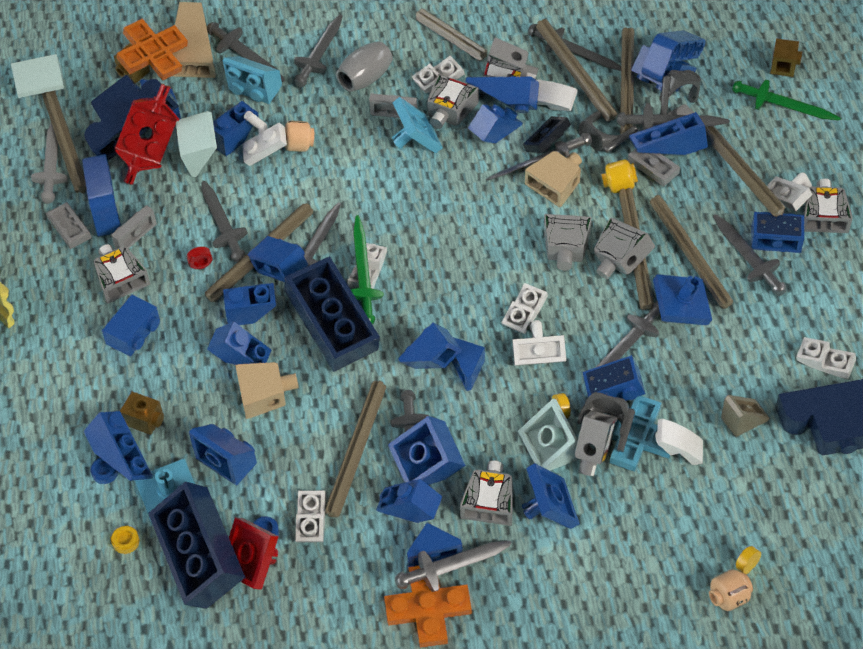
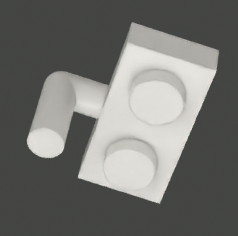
[242,111,287,166]
[767,172,813,211]
[512,320,566,366]

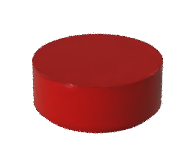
[186,246,213,269]

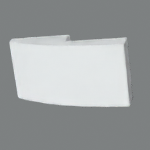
[412,56,465,93]
[537,80,578,111]
[348,243,387,289]
[502,283,548,334]
[796,337,856,379]
[655,419,703,465]
[295,491,326,542]

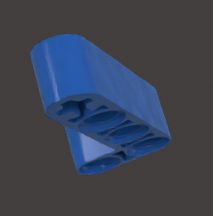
[641,30,705,84]
[82,154,121,237]

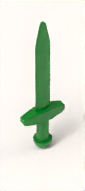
[732,80,841,121]
[351,215,384,325]

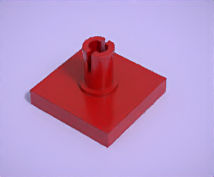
[229,517,279,590]

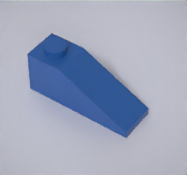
[466,76,539,113]
[629,112,708,155]

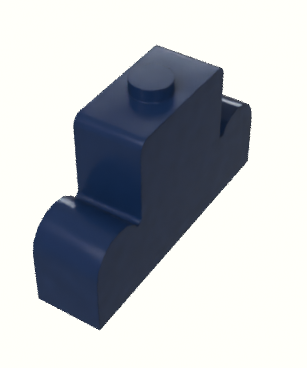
[84,75,179,161]
[775,379,863,456]

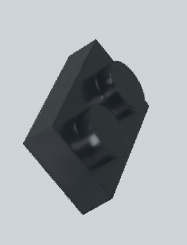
[522,116,571,154]

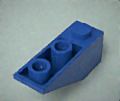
[84,411,153,481]

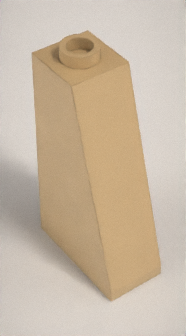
[173,2,216,78]

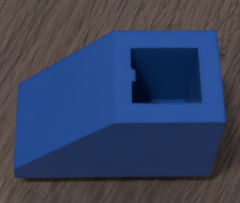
[213,101,259,157]
[468,104,523,143]
[223,283,276,325]
[207,321,271,365]
[398,322,462,369]
[376,479,442,523]

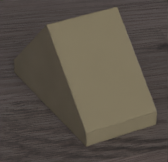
[721,395,770,437]

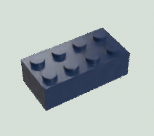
[284,256,380,372]
[148,481,245,609]

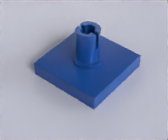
[653,274,712,325]
[522,463,580,529]

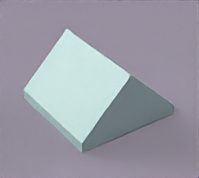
[11,54,64,98]
[176,111,217,177]
[518,399,578,471]

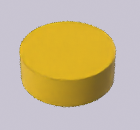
[552,393,571,419]
[111,526,140,554]
[736,546,761,574]

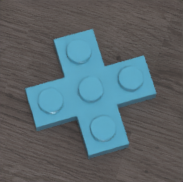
[605,396,670,472]

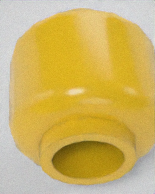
[601,159,638,194]

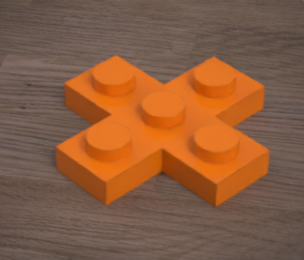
[117,19,188,81]
[384,566,472,648]

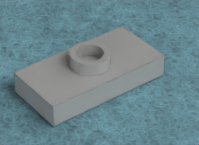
[369,93,417,118]
[46,202,92,249]

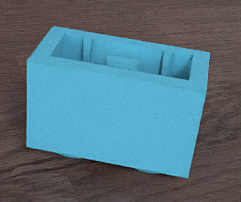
[223,56,282,104]

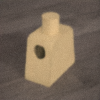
[525,151,582,207]
[235,362,299,419]

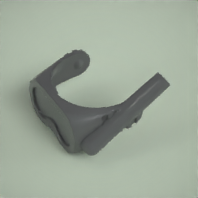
[659,70,701,115]
[578,111,638,153]
[577,392,635,452]

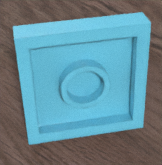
[392,97,443,153]
[135,458,195,524]

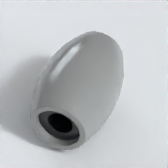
[336,41,393,92]

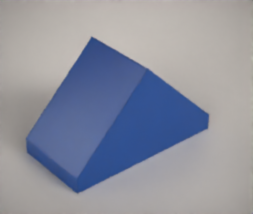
[452,337,485,391]
[407,523,462,567]

